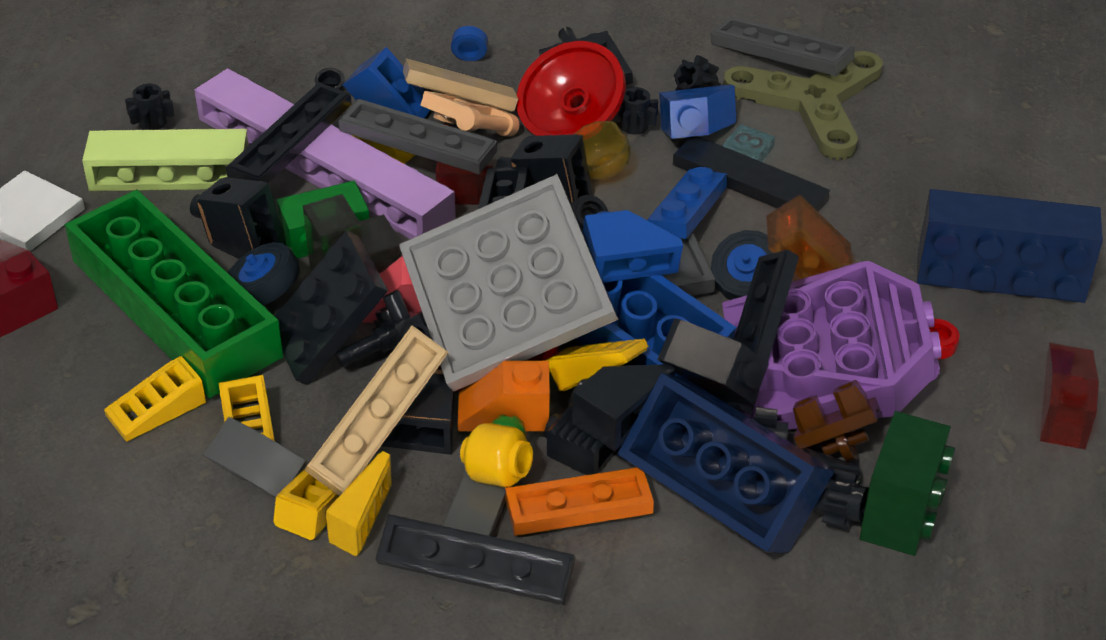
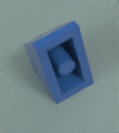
[343,47,430,118]
[659,84,736,139]
[583,210,683,282]

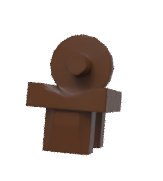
[793,380,880,462]

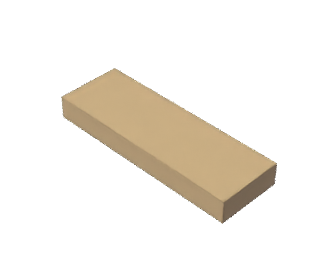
[403,58,518,112]

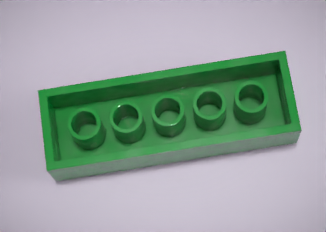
[64,189,283,398]

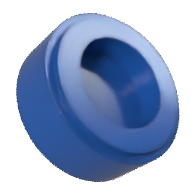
[451,26,488,61]

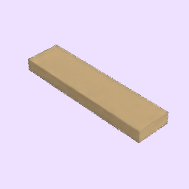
[305,325,449,496]

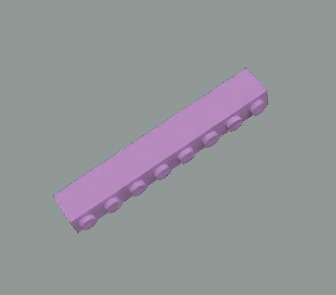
[194,68,456,239]

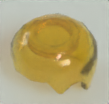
[575,121,631,180]

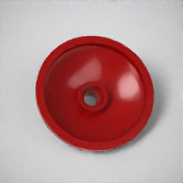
[516,41,626,140]

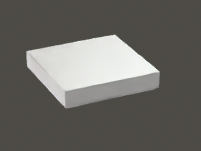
[0,170,85,251]

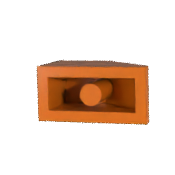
[458,361,550,431]

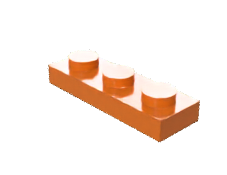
[505,467,654,536]

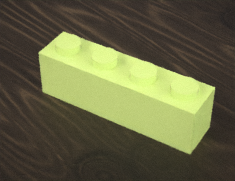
[82,129,249,191]

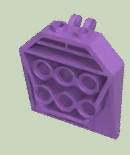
[722,261,941,430]

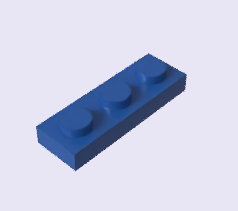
[647,167,727,239]

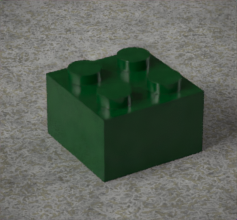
[859,411,955,556]

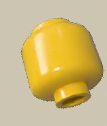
[460,423,533,488]

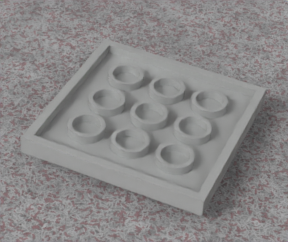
[399,174,618,392]

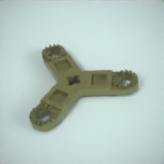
[723,51,883,161]

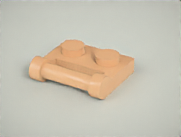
[420,91,520,137]

